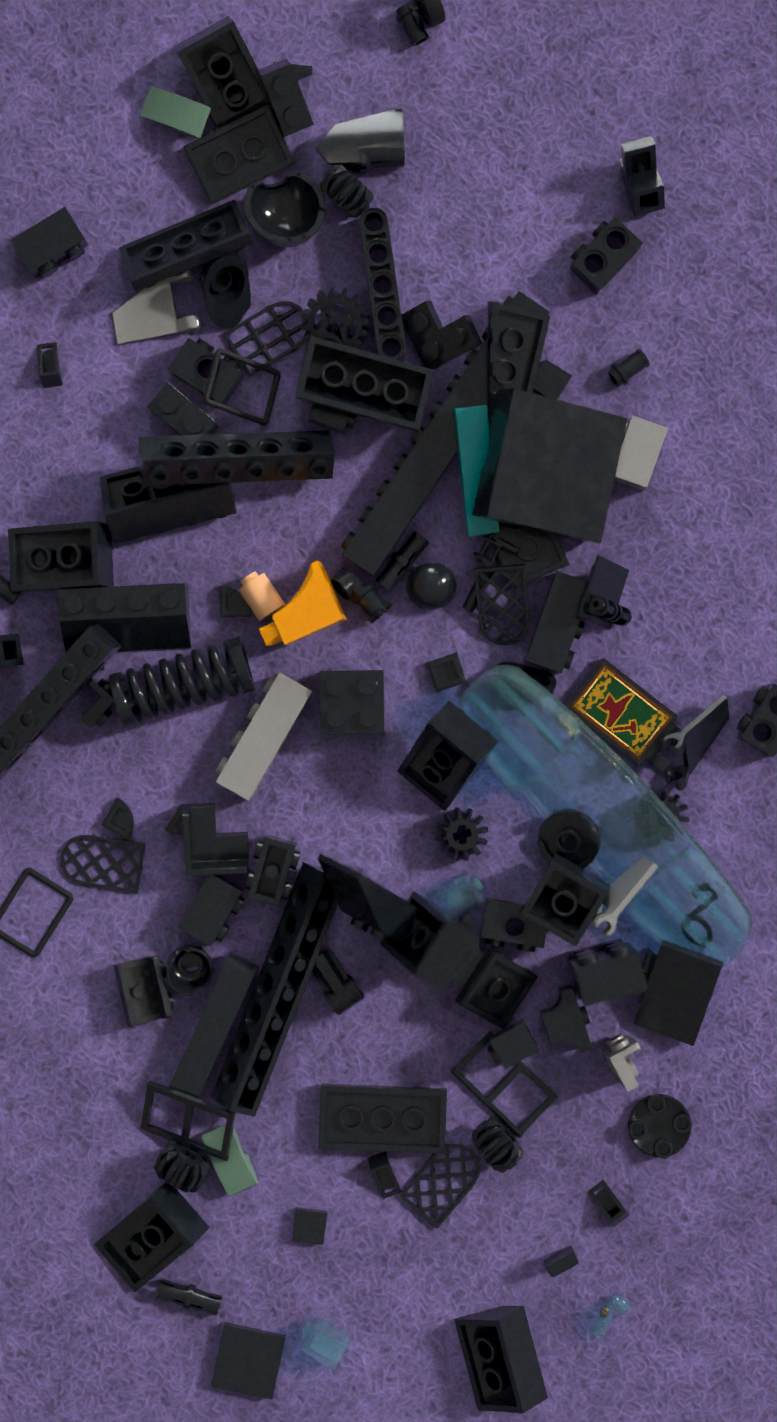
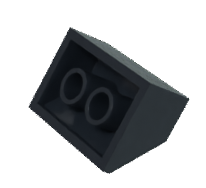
[454,1306,548,1413]

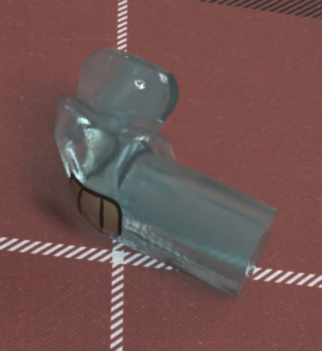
[590,1294,630,1337]

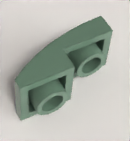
[140,86,211,138]
[202,1124,259,1197]

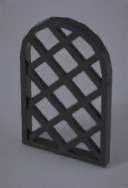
[474,564,530,645]
[61,834,145,893]
[399,1143,480,1229]

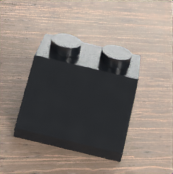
[521,853,610,947]

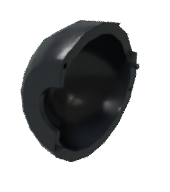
[244,171,326,247]

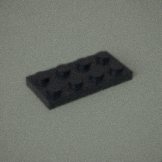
[119,199,253,292]
[318,1083,447,1154]

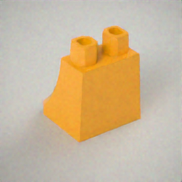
[259,560,347,646]

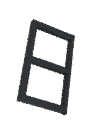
[451,1031,558,1138]
[140,1081,236,1161]

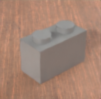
[614,415,668,491]

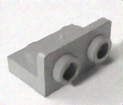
[601,1034,640,1092]

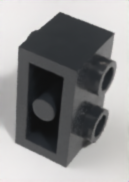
[245,835,301,907]

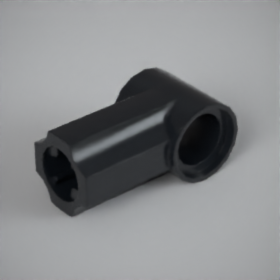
[312,948,365,1015]

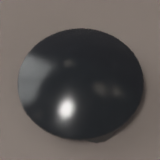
[628,1094,692,1159]

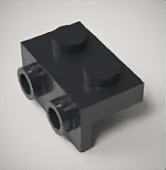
[113,955,174,1027]

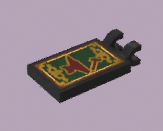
[564,658,681,772]

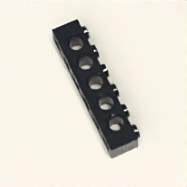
[138,430,335,486]
[0,624,121,780]

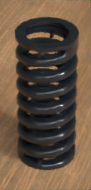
[109,636,255,728]

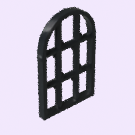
[224,301,309,377]

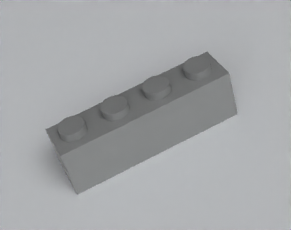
[215,672,313,801]

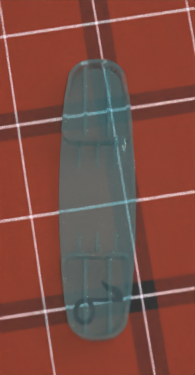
[458,665,752,967]

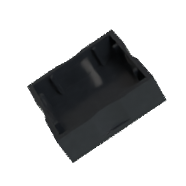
[472,388,627,543]

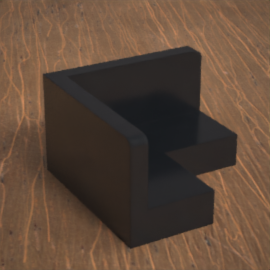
[182,803,249,876]

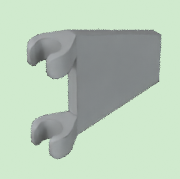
[112,269,202,345]
[591,856,658,936]

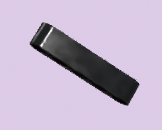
[360,207,406,361]
[169,953,259,1099]

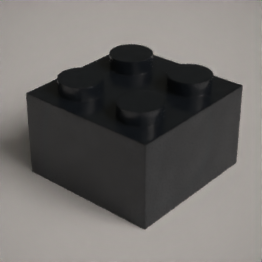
[320,670,385,734]

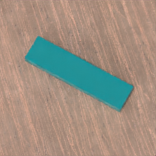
[453,405,499,536]

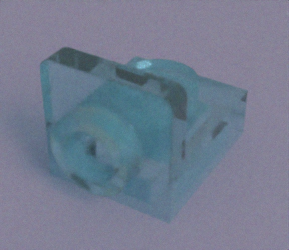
[435,872,485,918]

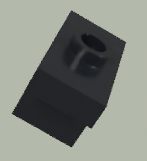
[540,985,592,1053]

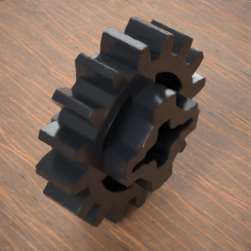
[301,287,370,348]

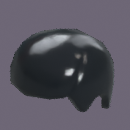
[405,563,457,610]
[165,945,214,996]

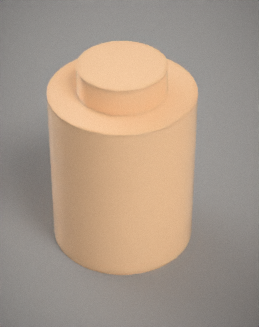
[238,571,286,622]

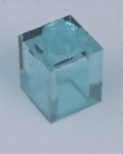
[299,1315,350,1370]

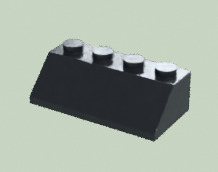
[295,336,434,432]
[100,467,237,544]
[58,583,191,652]

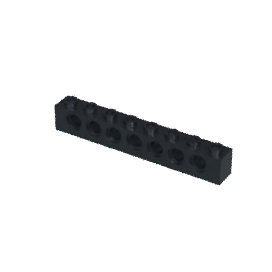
[211,862,338,1117]

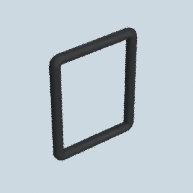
[203,348,281,425]
[0,868,74,957]

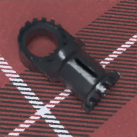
[330,567,393,624]

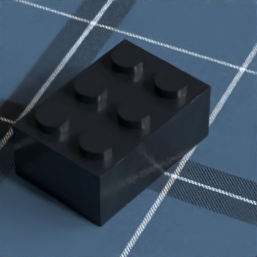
[380,891,478,992]
[568,939,648,1006]

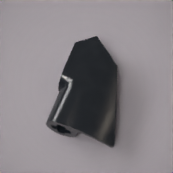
[316,108,405,174]

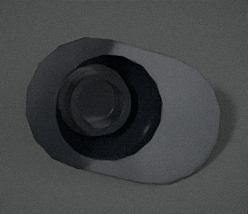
[199,255,251,328]

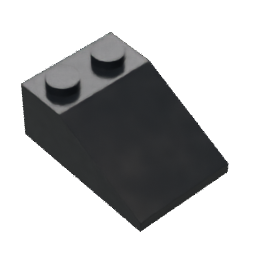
[173,16,272,129]
[8,521,114,592]
[397,701,499,811]
[318,854,420,943]
[94,1183,210,1292]

